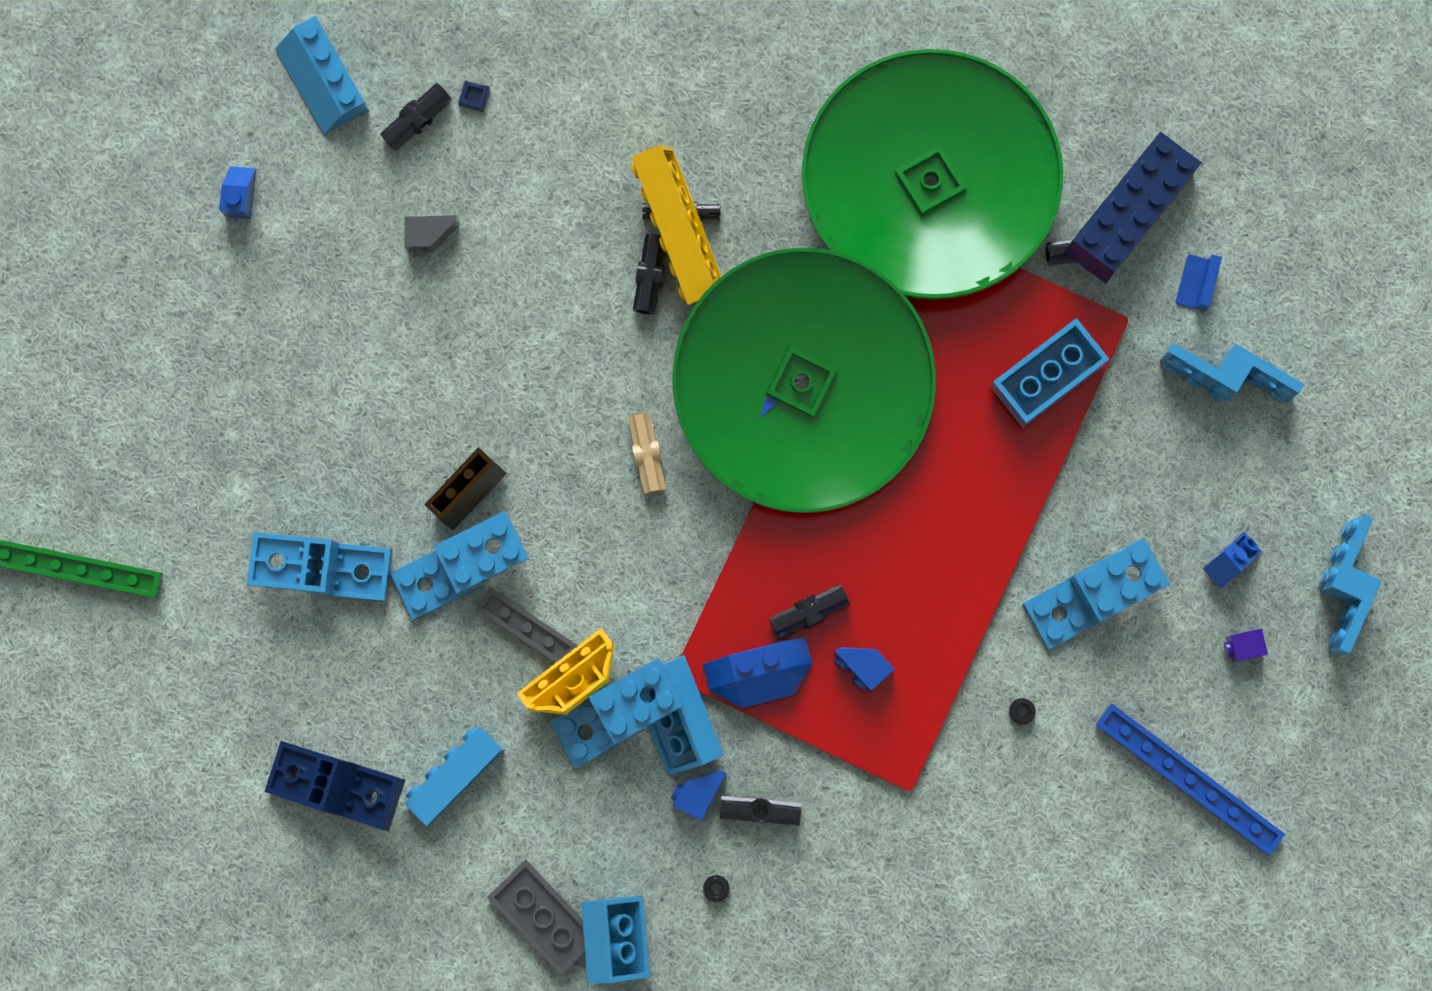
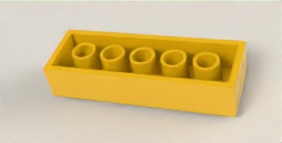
[631,145,722,305]

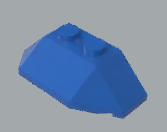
[703,637,812,708]

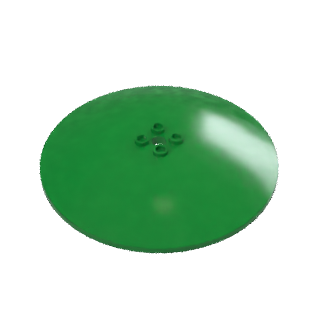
[802,49,1063,300]
[672,248,936,512]

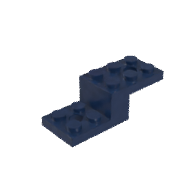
[264,741,405,832]

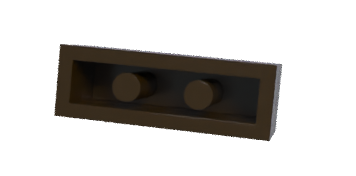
[424,447,507,530]

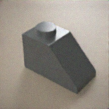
[404,215,459,257]

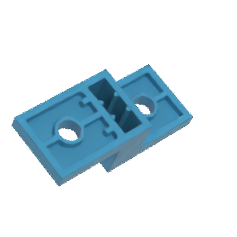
[1160,343,1305,402]
[390,511,529,621]
[1319,514,1382,657]
[247,532,393,602]
[1023,538,1170,650]
[550,658,685,768]

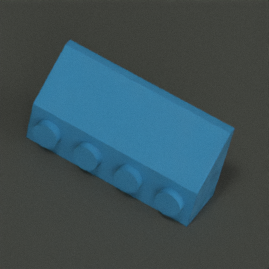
[275,16,369,135]
[642,656,724,776]

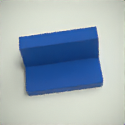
[1175,254,1222,311]

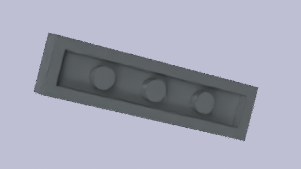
[476,587,578,662]

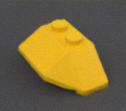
[517,628,614,715]

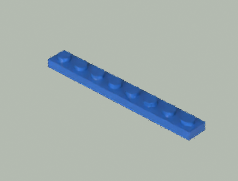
[1095,703,1286,856]

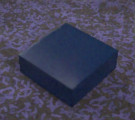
[458,80,490,112]

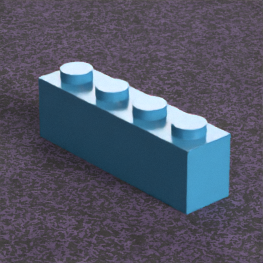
[404,727,504,826]

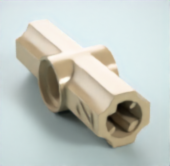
[628,413,666,495]

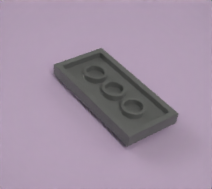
[487,859,585,975]

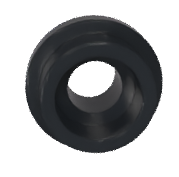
[1009,698,1036,725]
[703,875,730,902]

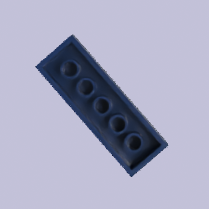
[1064,131,1202,284]

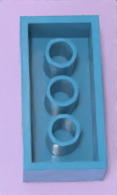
[990,318,1109,428]

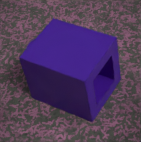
[1224,628,1268,663]

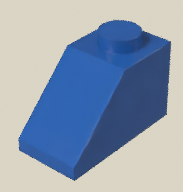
[219,166,256,219]
[671,770,726,821]

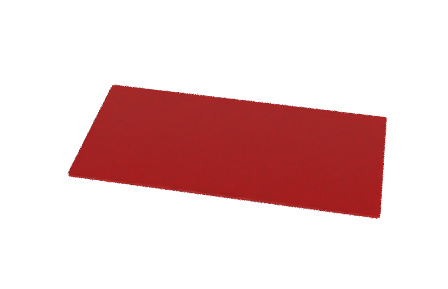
[681,268,1128,791]

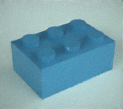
[581,896,650,984]

